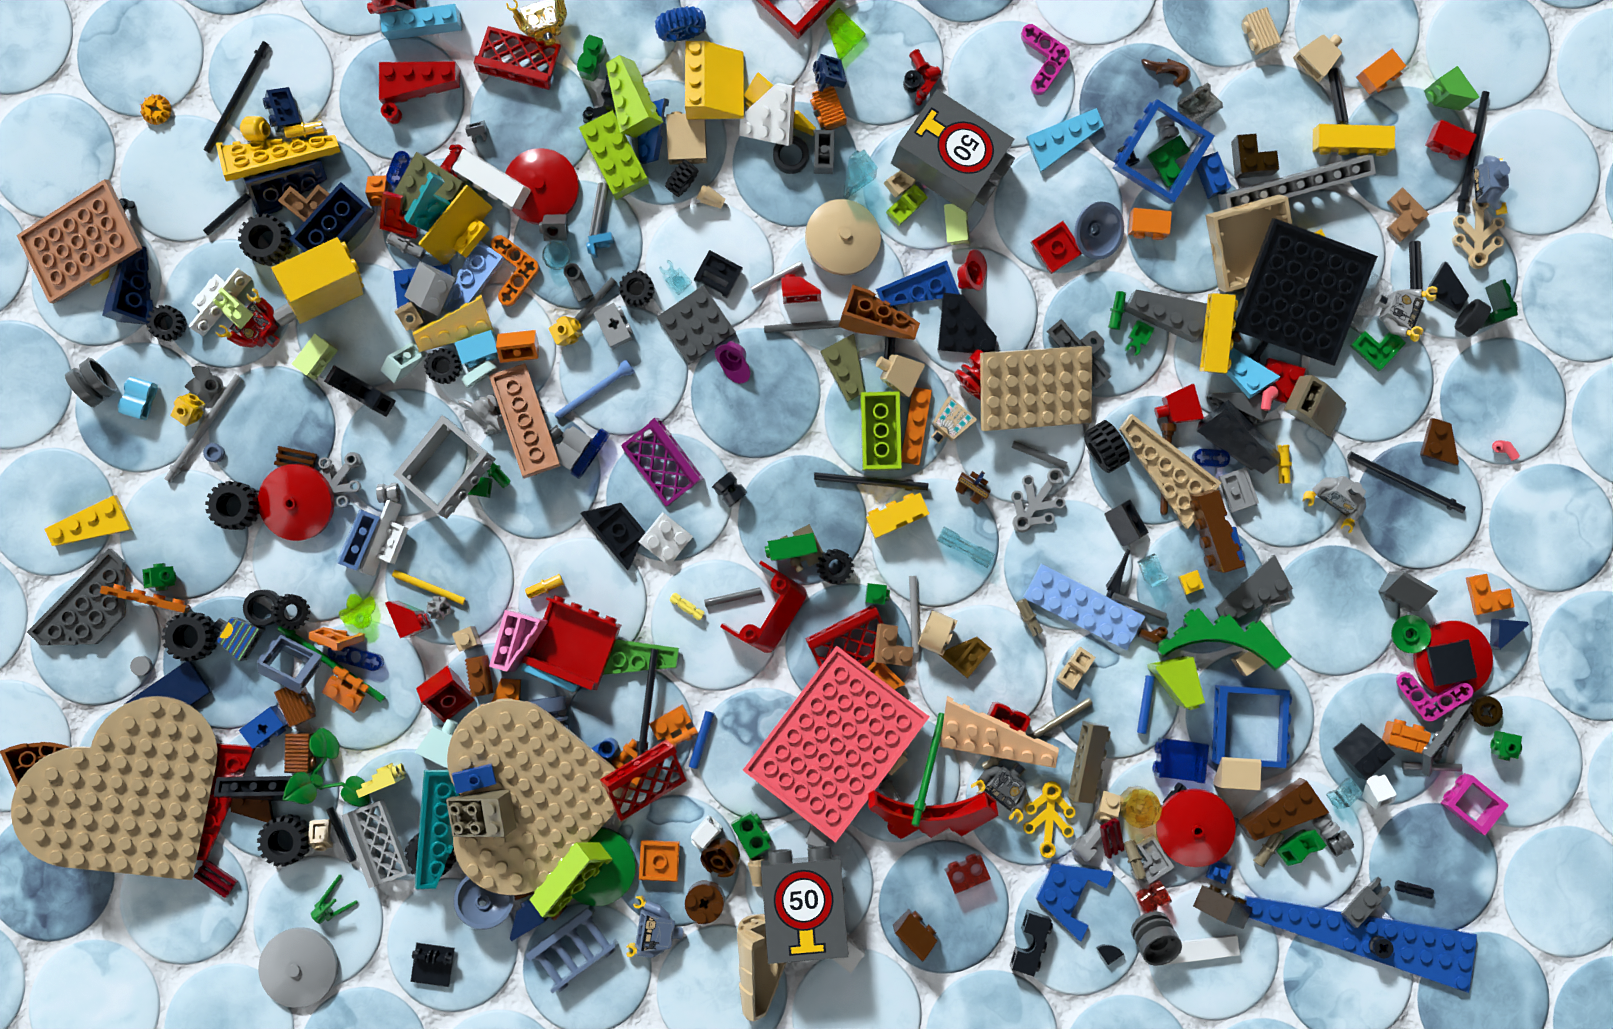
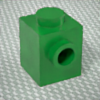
[468,477,493,498]
[865,583,890,605]

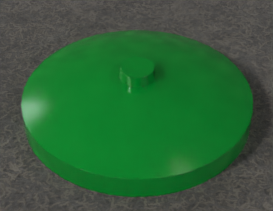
[571,827,636,906]

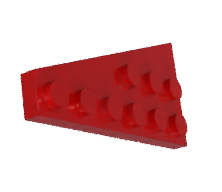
[197,743,256,861]

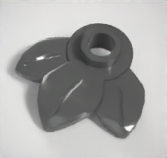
[185,366,223,404]

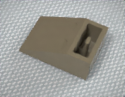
[1284,375,1346,437]
[446,790,517,837]

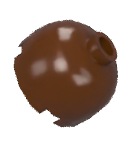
[700,838,740,877]

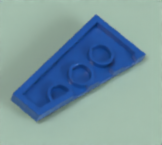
[876,260,960,306]

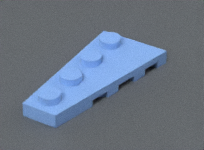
[443,241,505,313]

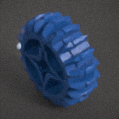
[655,6,706,43]

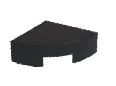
[1096,944,1124,965]

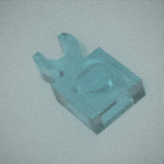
[659,260,692,295]

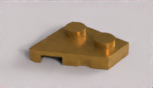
[938,636,992,679]

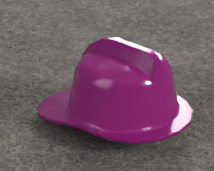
[715,340,751,384]

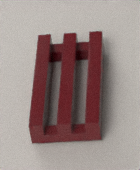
[1099,818,1125,859]
[193,860,238,898]

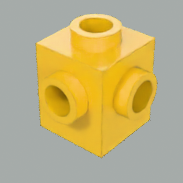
[548,316,583,346]
[170,393,205,426]

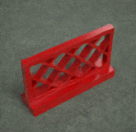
[473,26,561,90]
[805,604,884,667]
[600,740,687,821]

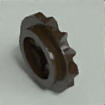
[1470,696,1503,727]

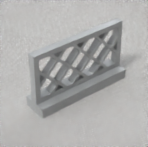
[342,799,411,888]

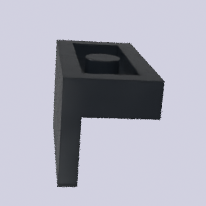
[1104,499,1149,546]

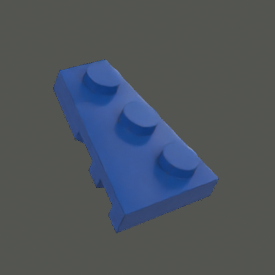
[638,98,669,164]

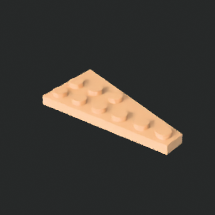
[940,696,1059,768]

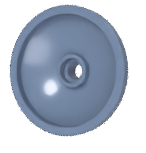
[1074,201,1124,260]
[454,876,513,930]

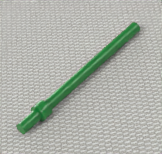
[911,713,944,827]

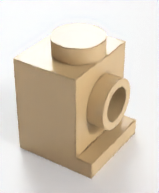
[394,301,424,332]

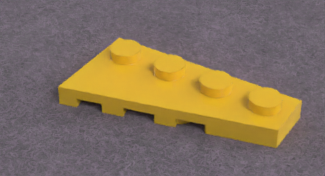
[413,295,494,352]

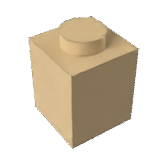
[452,626,482,652]
[1231,650,1266,676]

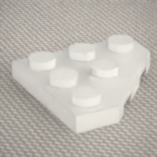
[739,83,796,146]

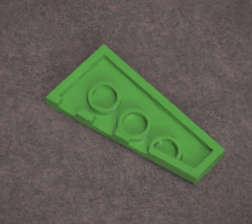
[603,639,679,675]

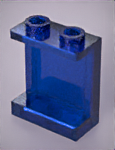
[1152,737,1209,784]

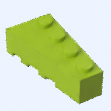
[606,55,663,138]
[530,842,613,917]

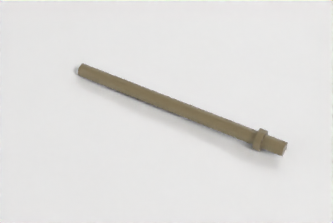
[981,697,1093,770]

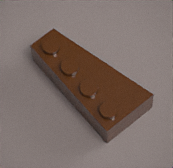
[1190,489,1245,573]

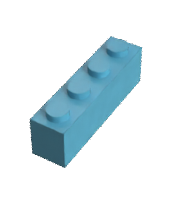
[380,4,462,40]

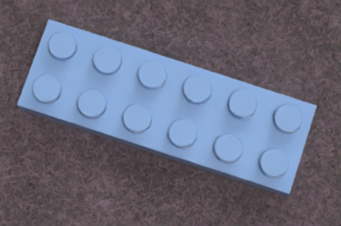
[1024,563,1145,650]

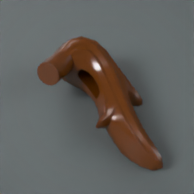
[1141,59,1191,87]

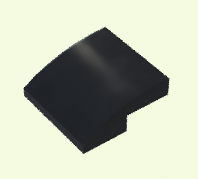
[1426,639,1477,686]

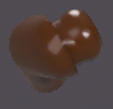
[1138,626,1168,643]

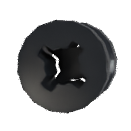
[1368,935,1394,959]

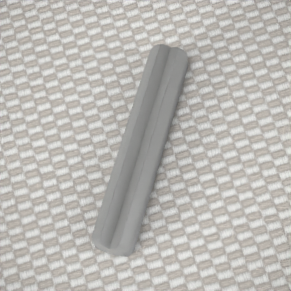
[589,182,609,236]

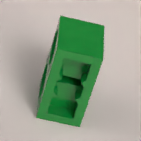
[731,811,772,859]

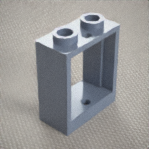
[257,635,322,694]

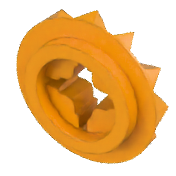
[140,94,171,125]

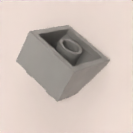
[404,261,455,316]

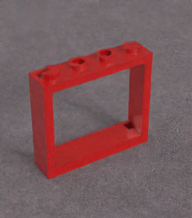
[756,0,836,39]

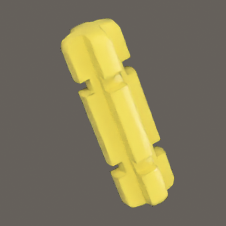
[669,593,705,620]

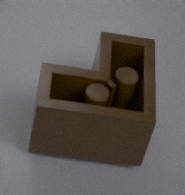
[1231,133,1279,179]
[1193,884,1252,929]

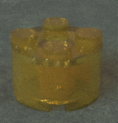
[1119,786,1162,829]

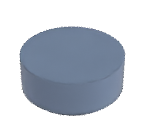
[203,443,225,463]

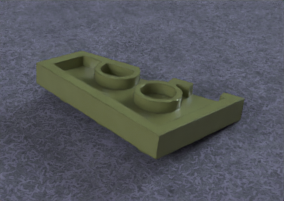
[820,334,864,402]

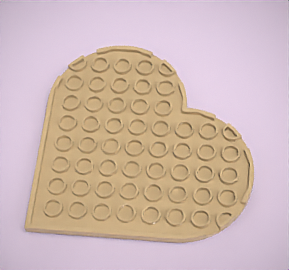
[11,696,217,880]
[447,699,637,895]

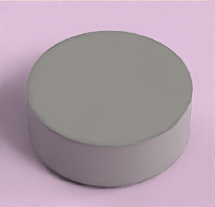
[130,656,152,676]

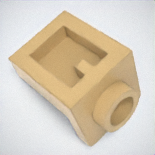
[308,819,333,851]

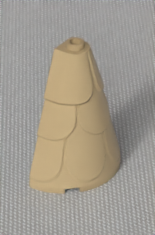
[737,914,787,1022]

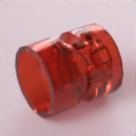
[1135,880,1172,913]

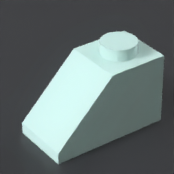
[381,341,427,383]

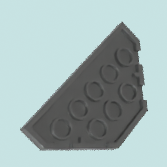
[27,548,125,645]

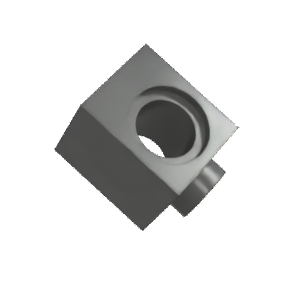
[539,214,569,241]

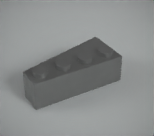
[1124,289,1207,343]

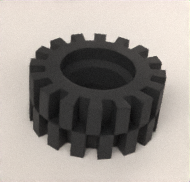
[665,160,699,197]
[619,270,654,307]
[146,305,187,341]
[424,348,462,384]
[816,549,854,585]
[271,594,311,630]

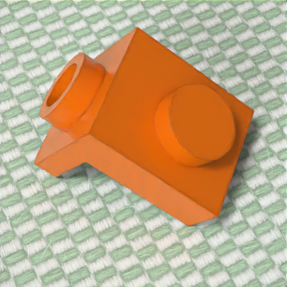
[365,175,389,206]

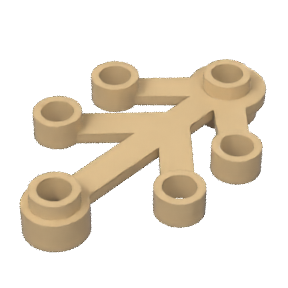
[1452,198,1505,269]

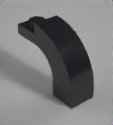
[324,365,396,417]

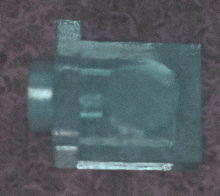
[1326,777,1363,809]

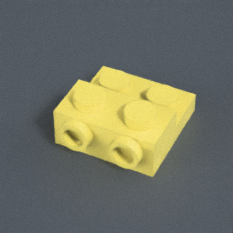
[356,763,406,798]

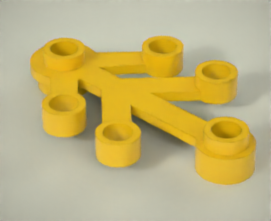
[1023,781,1075,858]

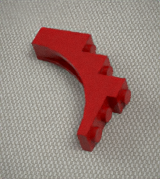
[868,790,999,839]

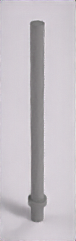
[164,374,242,483]

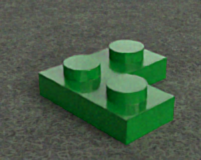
[1147,135,1190,188]
[1350,331,1406,371]

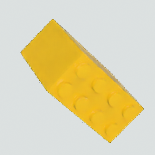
[271,237,364,324]

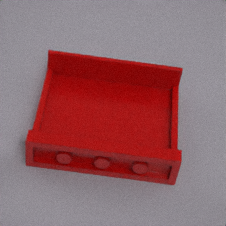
[522,595,622,690]

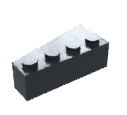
[1197,400,1280,474]

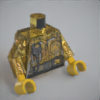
[506,0,567,46]

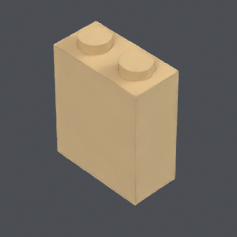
[666,111,707,165]

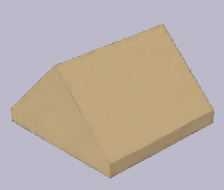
[1213,757,1261,790]

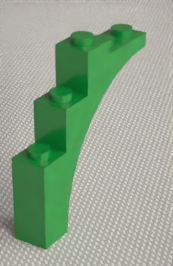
[1157,608,1292,671]

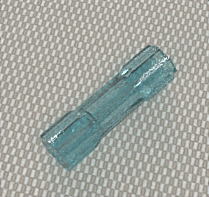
[936,526,995,568]

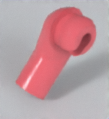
[1261,386,1278,411]
[1492,440,1520,461]

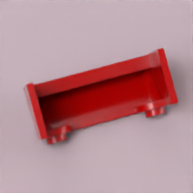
[720,561,807,653]

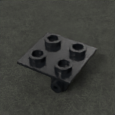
[410,942,455,987]

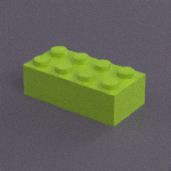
[579,110,649,200]
[860,391,902,471]

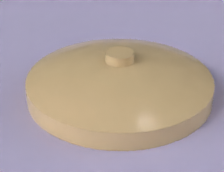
[805,199,881,276]

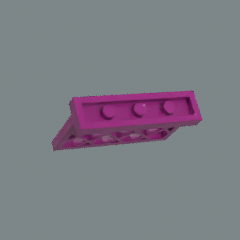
[621,418,704,506]

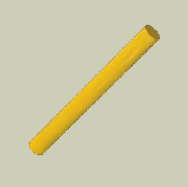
[392,570,466,605]

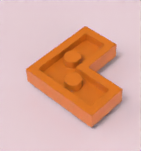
[1466,574,1515,615]

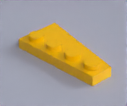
[44,495,133,546]

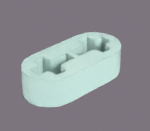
[461,360,497,388]

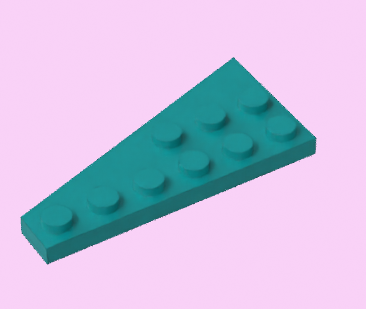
[415,770,461,889]

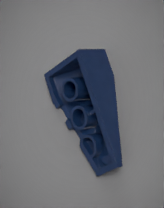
[243,160,327,216]
[102,246,153,324]

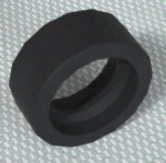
[773,135,809,174]
[1454,299,1491,337]
[243,590,280,626]

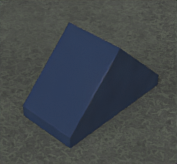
[1490,619,1529,650]

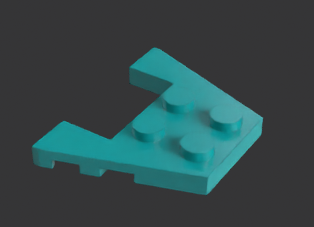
[404,172,451,232]

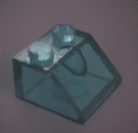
[843,150,878,199]

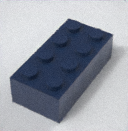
[289,182,376,252]

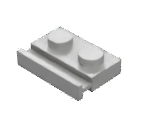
[1218,467,1259,513]

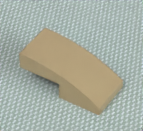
[1056,647,1096,690]

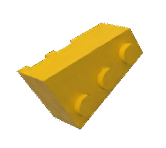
[866,493,930,539]

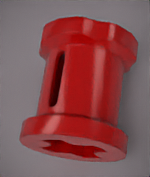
[381,102,402,124]

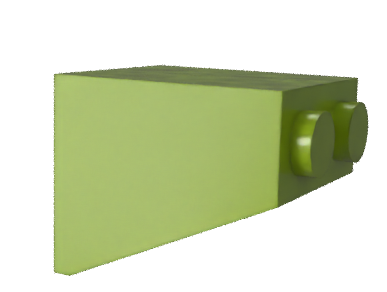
[1147,656,1205,710]

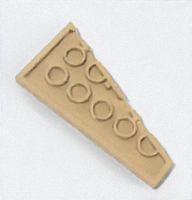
[1119,414,1222,529]

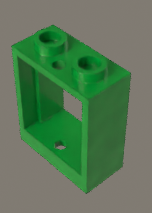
[765,532,818,562]

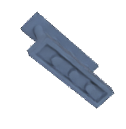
[525,906,618,993]

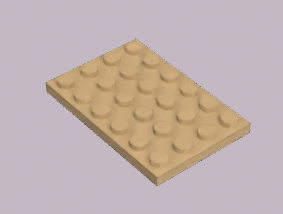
[980,346,1092,431]

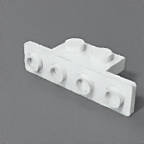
[189,268,251,336]
[359,500,409,576]

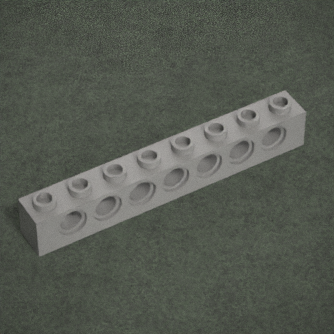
[1218,155,1376,210]

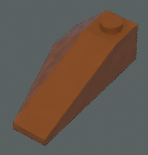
[838,285,920,340]

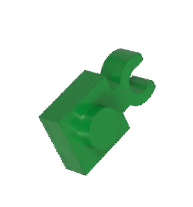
[1125,320,1155,356]

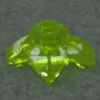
[339,594,376,629]

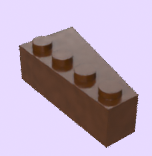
[1238,778,1329,841]

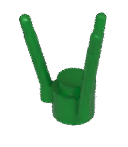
[311,874,358,924]

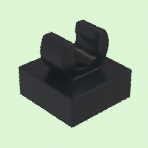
[465,120,487,144]

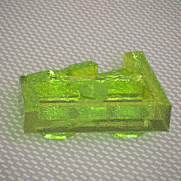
[826,8,866,60]

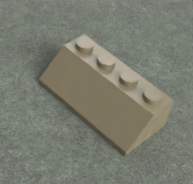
[1067,721,1111,803]

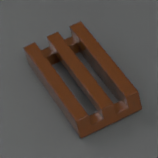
[274,446,317,468]

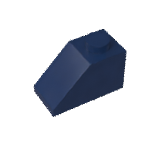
[510,898,549,942]

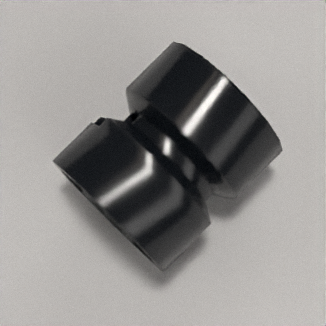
[712,471,748,508]

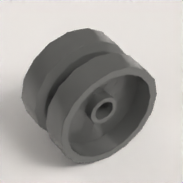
[65,358,118,407]

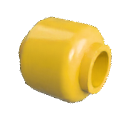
[240,116,271,141]

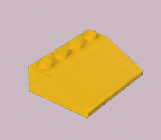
[685,41,744,120]

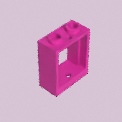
[1441,773,1509,835]

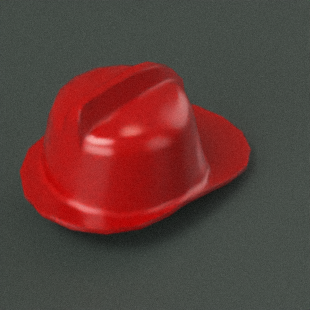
[957,249,987,291]

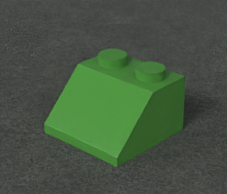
[1424,66,1479,111]

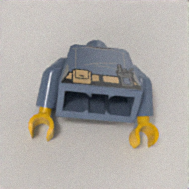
[1473,155,1510,215]
[626,896,683,958]

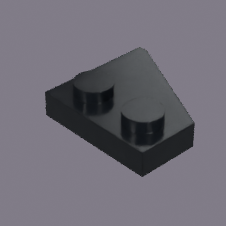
[1426,261,1469,313]

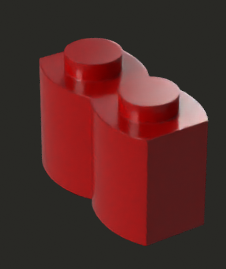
[987,702,1031,732]

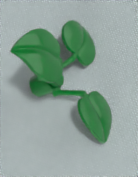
[283,727,370,807]

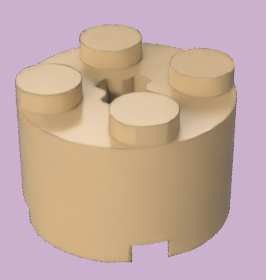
[918,610,958,656]

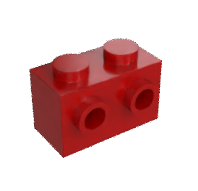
[1425,119,1477,160]

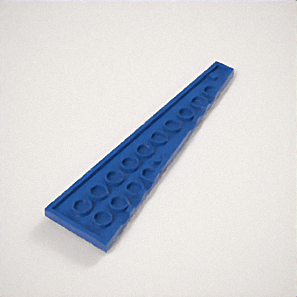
[1245,895,1477,993]

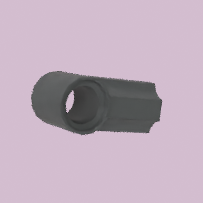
[563,263,594,302]

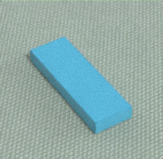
[521,663,579,692]

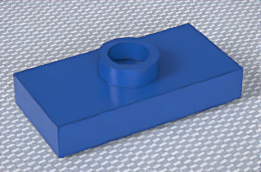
[452,764,497,794]

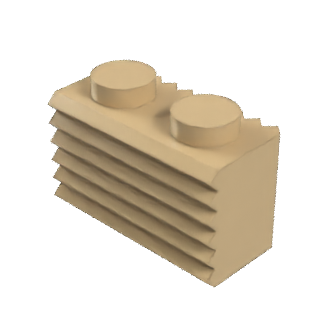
[1241,7,1282,55]

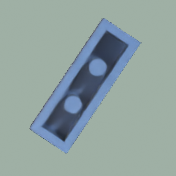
[337,509,380,571]

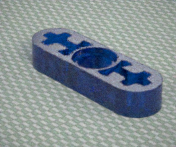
[571,428,610,479]
[327,646,384,671]

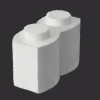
[691,815,722,849]

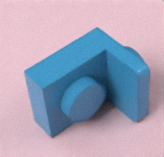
[586,232,614,258]

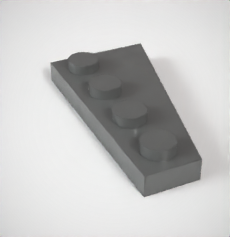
[1422,700,1472,777]

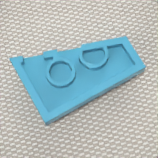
[1226,348,1280,399]

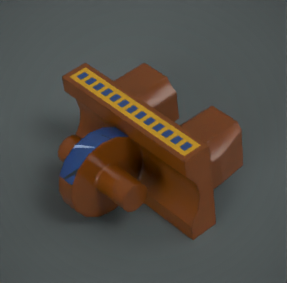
[955,471,991,505]

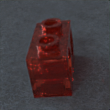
[944,853,991,894]

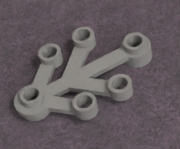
[318,452,362,508]
[1011,468,1066,533]

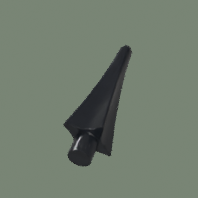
[1106,549,1130,598]

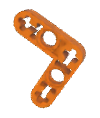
[491,235,540,306]

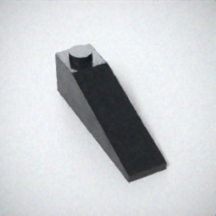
[214,776,292,801]

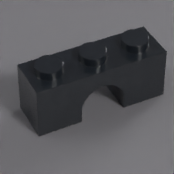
[1009,909,1053,977]

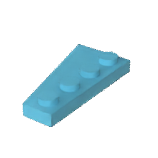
[1026,108,1104,173]

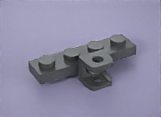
[1046,319,1111,389]

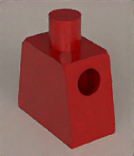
[1154,384,1204,423]

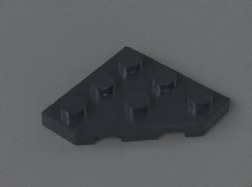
[937,293,997,353]

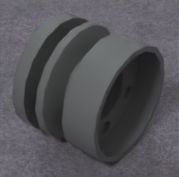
[1131,911,1182,966]

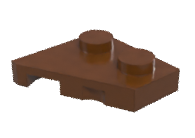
[1420,418,1459,465]

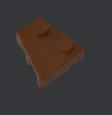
[230,798,274,823]

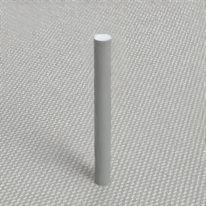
[909,576,920,653]

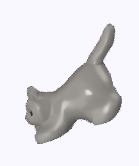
[458,395,506,434]

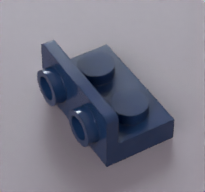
[813,54,847,92]
[263,87,301,133]

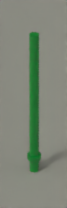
[277,626,385,703]

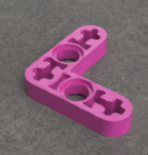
[1021,24,1070,95]
[1396,671,1473,721]

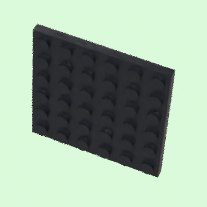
[1234,218,1378,366]

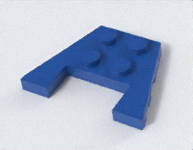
[1036,863,1113,941]

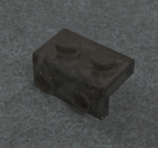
[1177,83,1223,124]

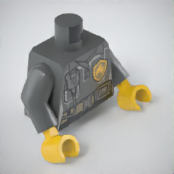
[971,762,1027,824]

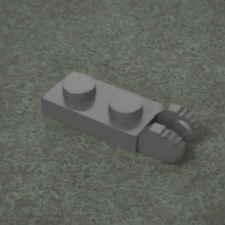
[1341,877,1391,928]

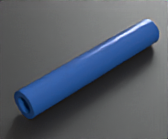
[1137,675,1155,734]
[689,710,715,769]

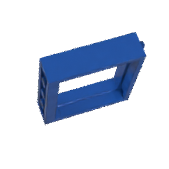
[1112,99,1215,204]
[1211,685,1292,768]

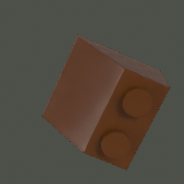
[893,909,938,962]

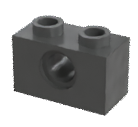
[814,130,834,174]

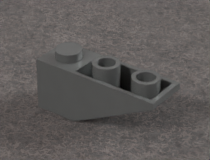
[1207,392,1273,424]

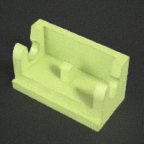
[944,204,970,245]
[213,287,254,329]
[292,333,338,380]

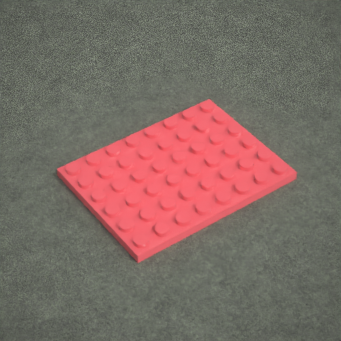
[743,646,930,843]

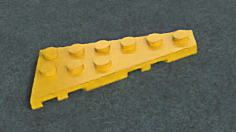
[216,135,341,182]

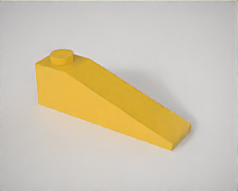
[744,72,816,136]

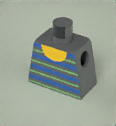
[213,617,266,661]

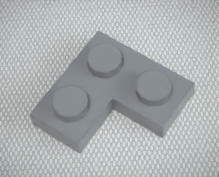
[1130,833,1175,889]

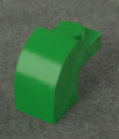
[1276,829,1327,866]

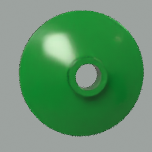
[1391,615,1431,653]

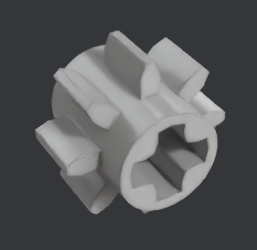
[426,596,451,620]

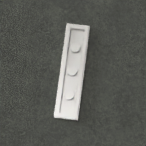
[1164,934,1240,965]

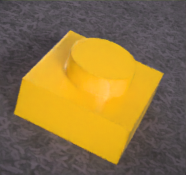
[1178,570,1204,595]

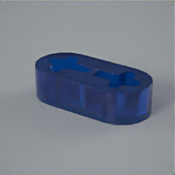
[386,151,412,187]
[1192,448,1230,468]

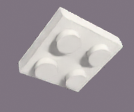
[639,512,693,566]

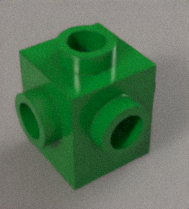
[142,563,176,591]
[1490,731,1522,761]

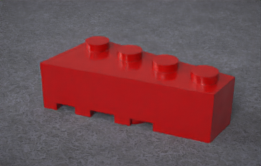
[379,61,460,104]

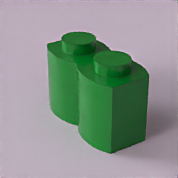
[577,34,606,82]

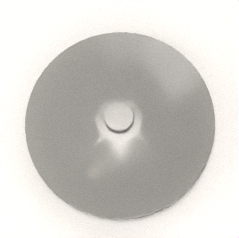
[258,927,338,1008]

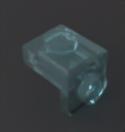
[1137,553,1168,587]

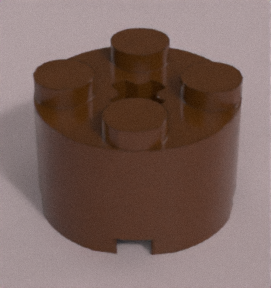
[685,880,725,924]

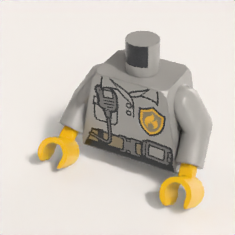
[1374,286,1437,342]
[1302,476,1366,533]

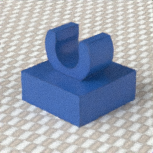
[1205,861,1232,884]

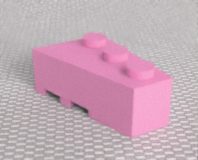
[489,610,548,672]

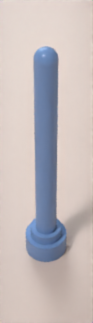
[555,359,635,419]

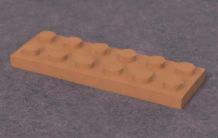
[489,363,561,479]

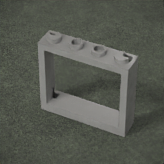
[393,415,496,519]

